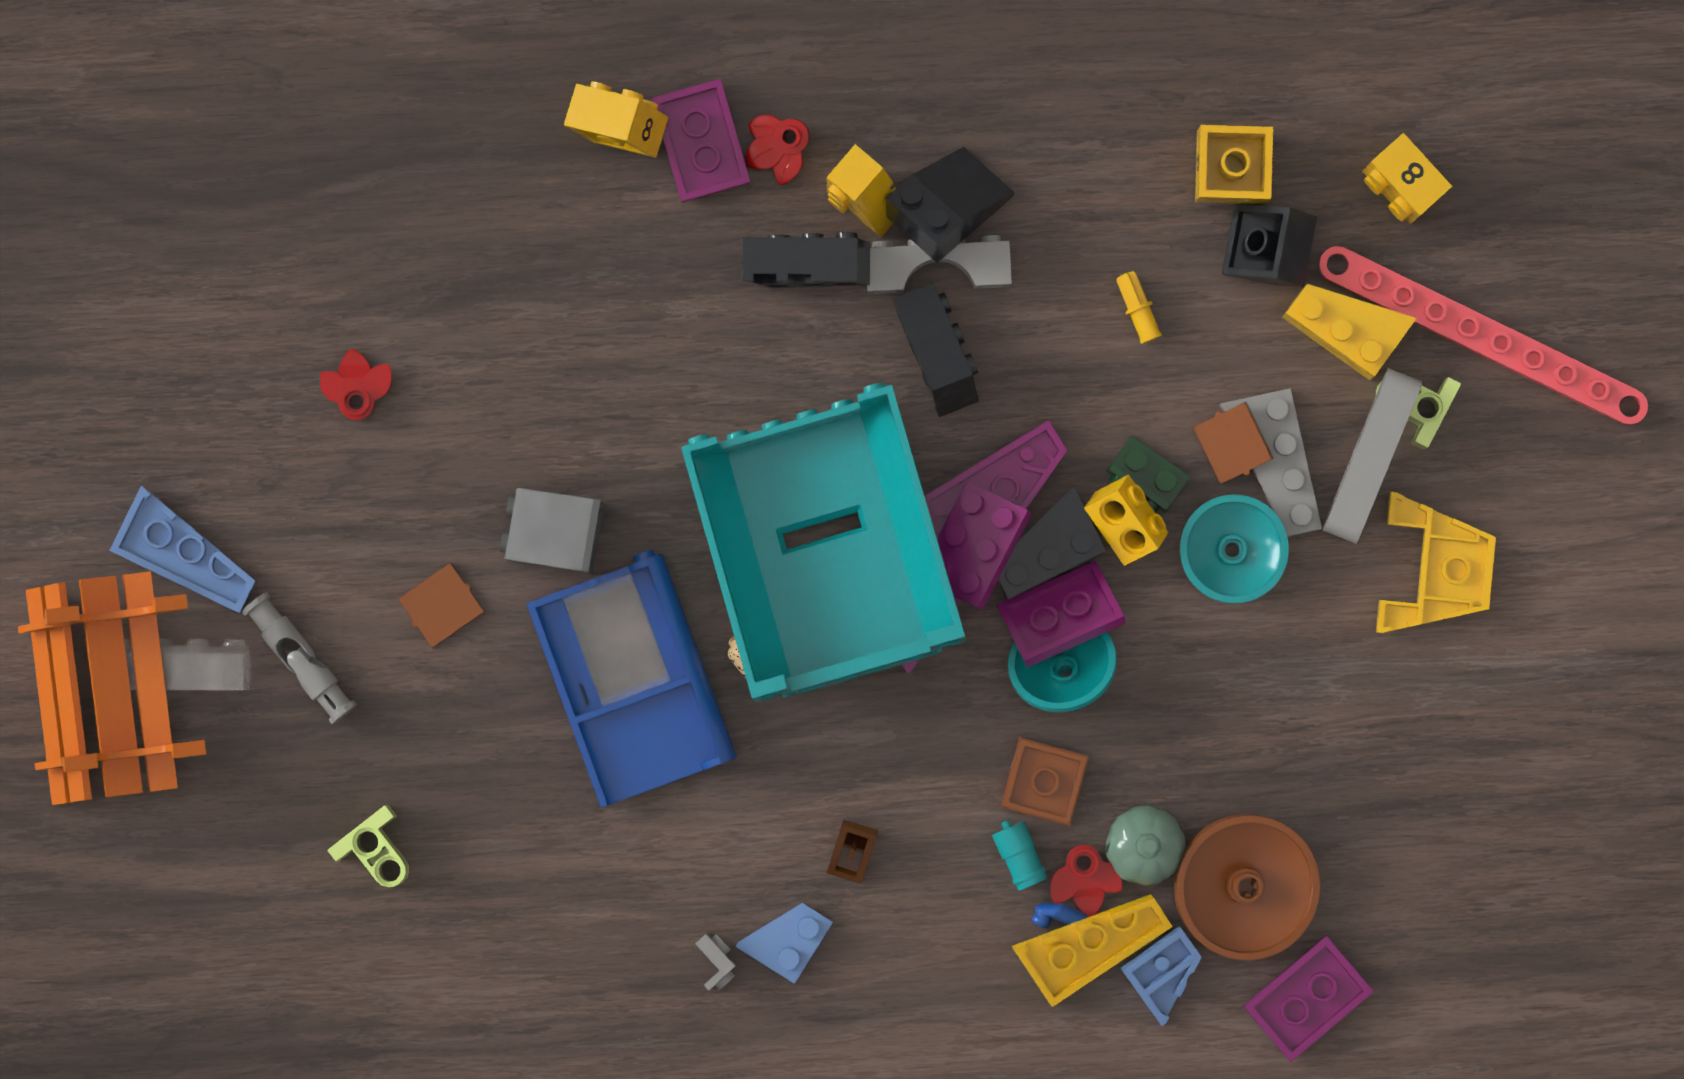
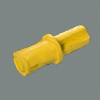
[1116,271,1162,344]

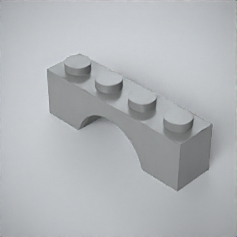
[866,235,1012,295]

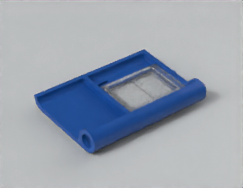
[526,549,737,808]

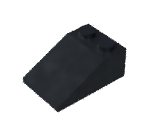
[886,147,1014,263]

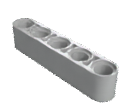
[1322,368,1422,544]

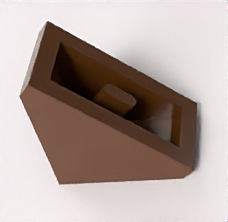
[827,819,878,884]

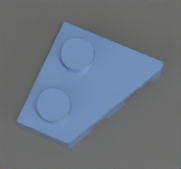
[735,902,833,984]
[1120,926,1202,1026]

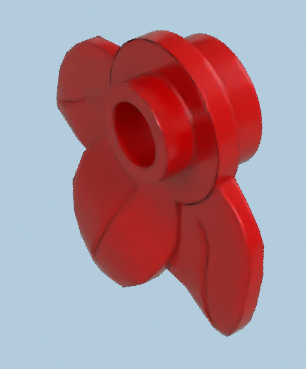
[745,115,810,185]
[320,348,392,421]
[1050,845,1122,917]

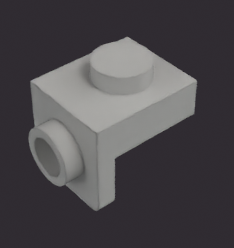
[695,933,736,991]

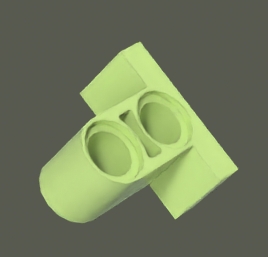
[1376,377,1461,450]
[327,805,409,887]

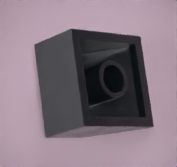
[1222,204,1317,287]

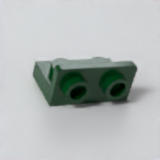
[1106,435,1190,513]

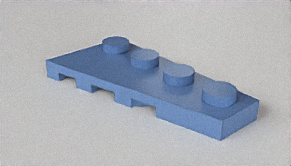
[109,486,257,614]

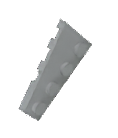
[1219,388,1322,537]

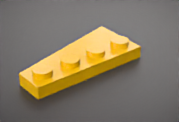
[1011,894,1173,1007]

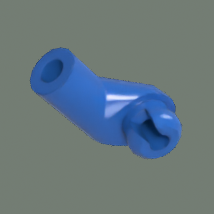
[1031,903,1088,929]

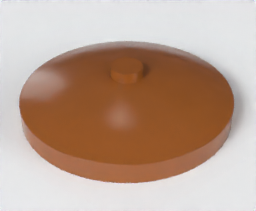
[1174,814,1320,960]

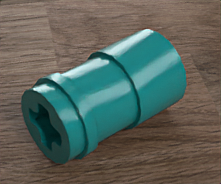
[992,819,1047,891]

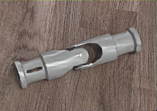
[242,592,358,725]

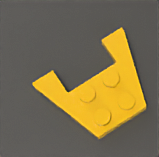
[1376,492,1496,633]

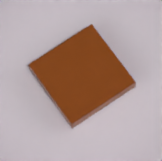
[1000,737,1089,826]

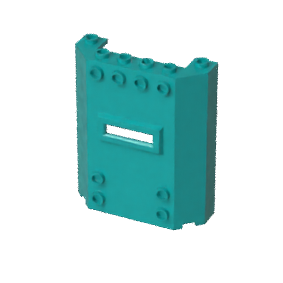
[681,382,967,702]

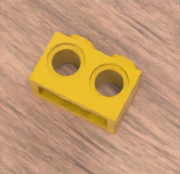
[1084,474,1169,566]

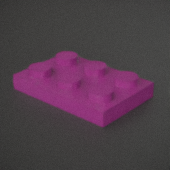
[651,78,751,203]
[937,481,1032,610]
[997,561,1126,667]
[1243,935,1374,1062]

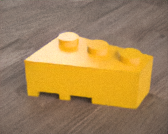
[827,144,896,238]
[1282,284,1417,380]

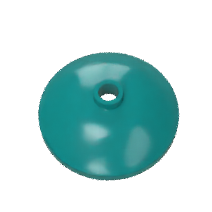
[1179,494,1289,604]
[1008,632,1117,712]

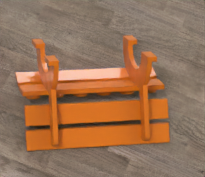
[18,571,206,805]

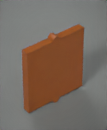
[1193,402,1274,484]
[398,563,484,648]

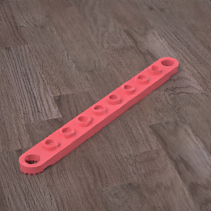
[1318,246,1648,425]

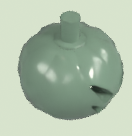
[1105,804,1187,886]

